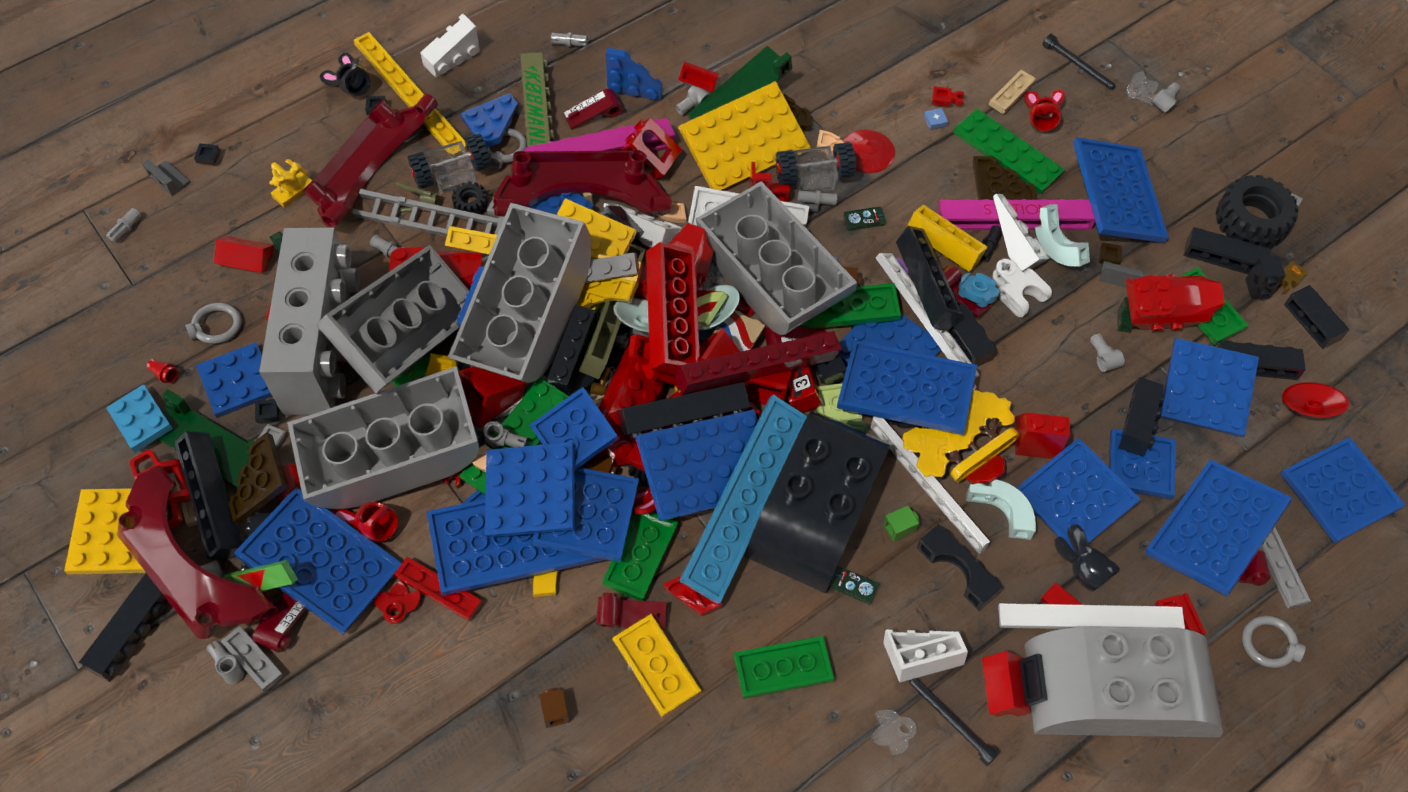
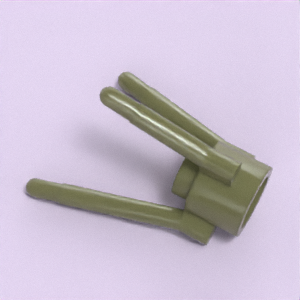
[396,182,438,212]

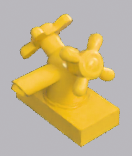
[269,159,312,208]

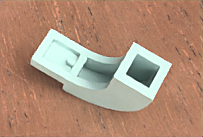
[1035,204,1090,266]
[966,479,1036,540]

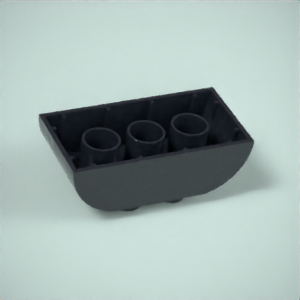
[744,409,891,593]

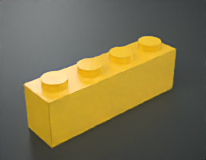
[907,204,987,272]

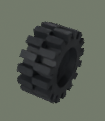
[452,181,488,215]

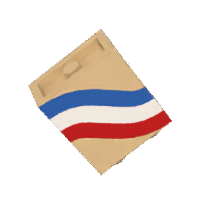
[712,311,765,352]

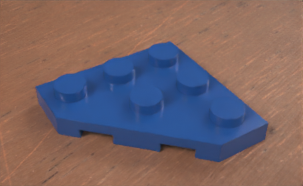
[606,48,663,100]
[460,93,519,148]

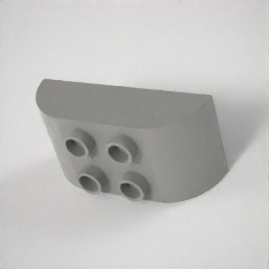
[696,181,857,335]
[448,203,591,383]
[317,245,469,394]
[287,367,479,509]
[1025,627,1223,737]

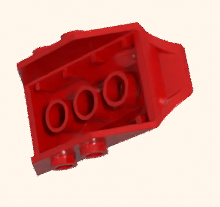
[634,223,714,300]
[389,247,482,291]
[1125,274,1225,332]

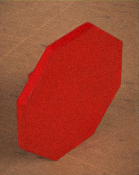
[964,455,1005,484]

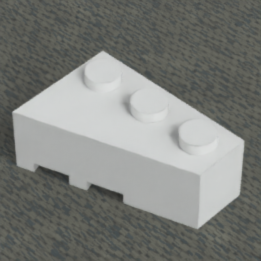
[421,13,480,78]
[883,630,968,682]

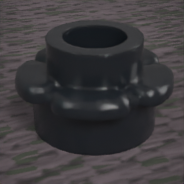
[613,332,630,351]

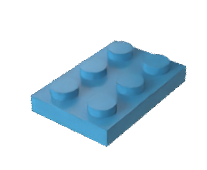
[106,384,173,453]

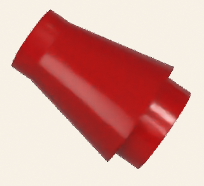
[147,359,179,383]

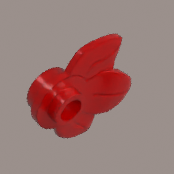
[375,581,421,624]

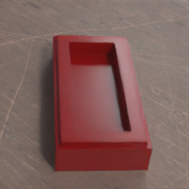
[678,61,719,92]

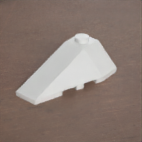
[993,194,1050,272]
[603,203,683,247]

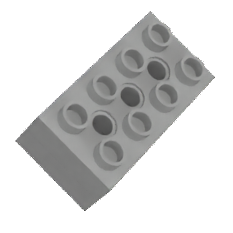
[259,228,360,415]

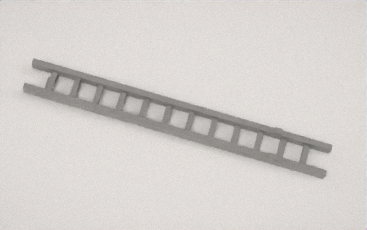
[352,189,499,237]

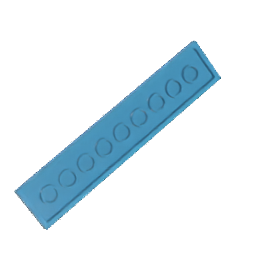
[680,395,807,604]

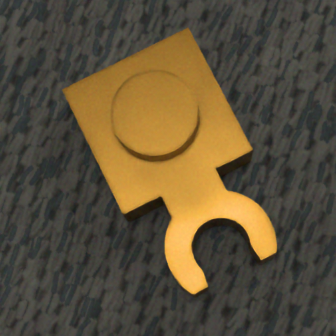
[1280,261,1308,294]

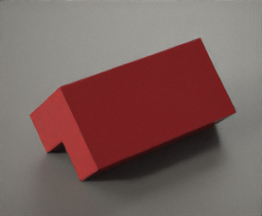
[214,236,274,273]
[982,651,1030,717]

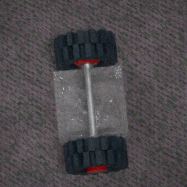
[407,133,491,194]
[775,142,856,192]

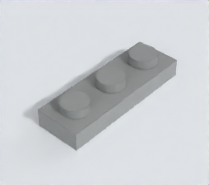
[585,253,639,284]
[221,626,284,692]

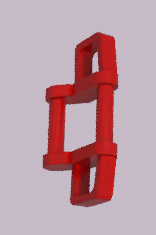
[628,334,679,388]
[129,450,191,530]

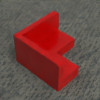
[749,162,790,202]

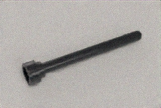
[1042,33,1116,90]
[909,678,1000,766]

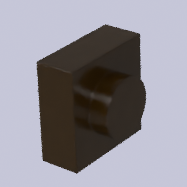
[1099,242,1122,265]

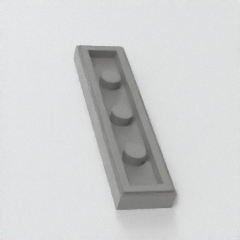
[1260,527,1311,609]

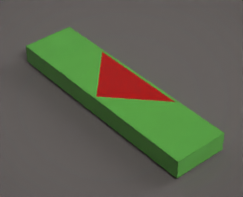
[221,560,298,591]

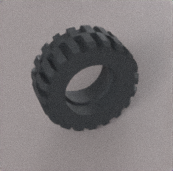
[1216,175,1299,248]

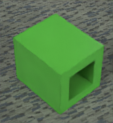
[882,506,919,543]

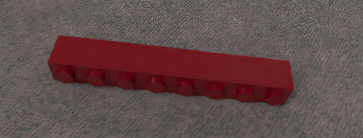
[675,331,842,395]

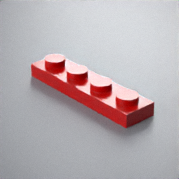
[394,557,482,621]

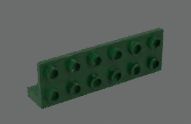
[688,46,793,120]
[157,389,254,488]

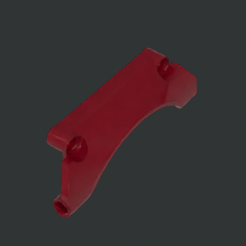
[303,93,438,228]
[493,150,672,217]
[117,466,277,639]

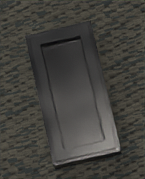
[1019,654,1048,706]

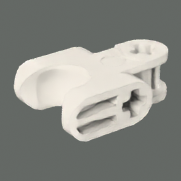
[992,259,1052,317]

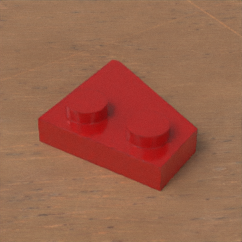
[664,575,722,616]

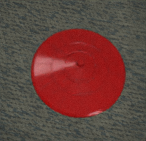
[842,129,895,173]
[1282,382,1349,417]

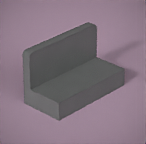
[142,159,190,196]
[1099,261,1145,288]

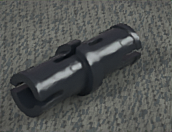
[980,225,1003,262]

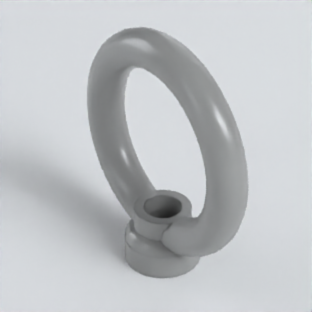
[487,129,527,169]
[185,303,242,344]
[1242,616,1306,668]

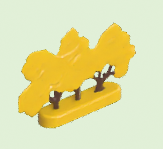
[902,390,1020,483]

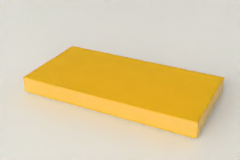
[612,614,701,717]

